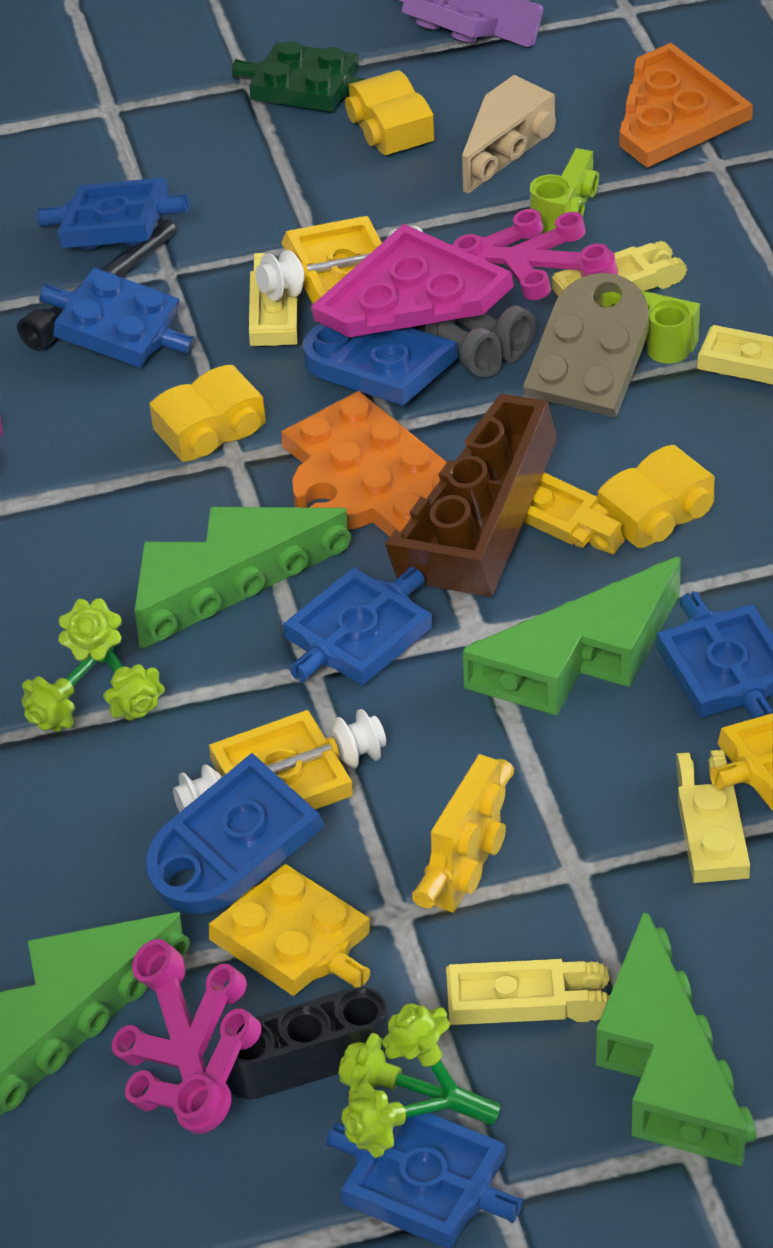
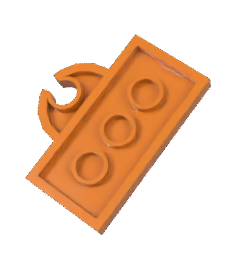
[281,391,447,537]

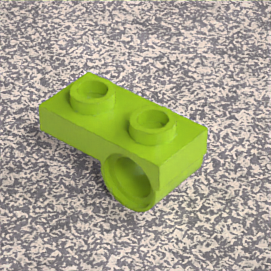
[530,148,599,235]
[603,291,700,364]

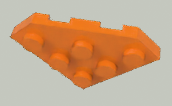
[619,43,753,168]

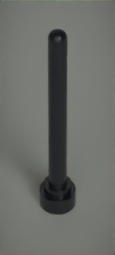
[17,220,177,351]

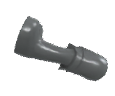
[416,305,536,378]

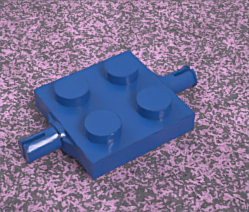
[37,177,190,249]
[39,267,195,368]
[284,567,432,686]
[656,591,773,719]
[326,1100,523,1248]

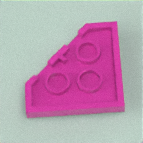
[311,224,514,337]

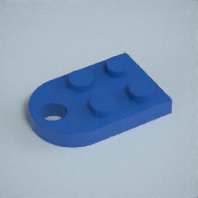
[303,323,458,405]
[146,753,325,914]

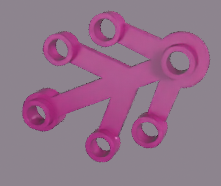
[452,209,618,300]
[112,939,261,1134]

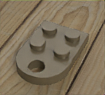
[523,273,650,418]

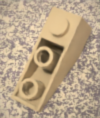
[462,75,556,194]

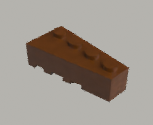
[385,393,557,597]

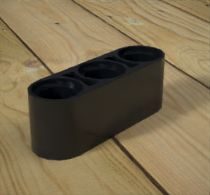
[226,987,388,1100]

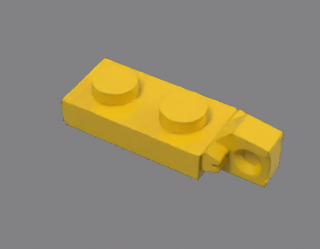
[524,473,625,555]

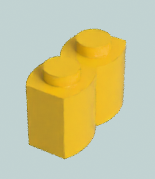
[345,70,434,155]
[149,365,266,462]
[598,445,715,548]

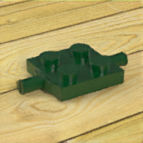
[232,41,365,112]

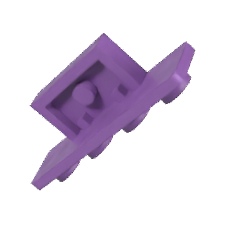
[398,0,543,47]

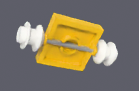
[255,216,423,304]
[173,709,386,812]

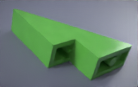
[135,507,351,648]
[462,557,681,716]
[0,912,190,1116]
[596,912,756,1166]

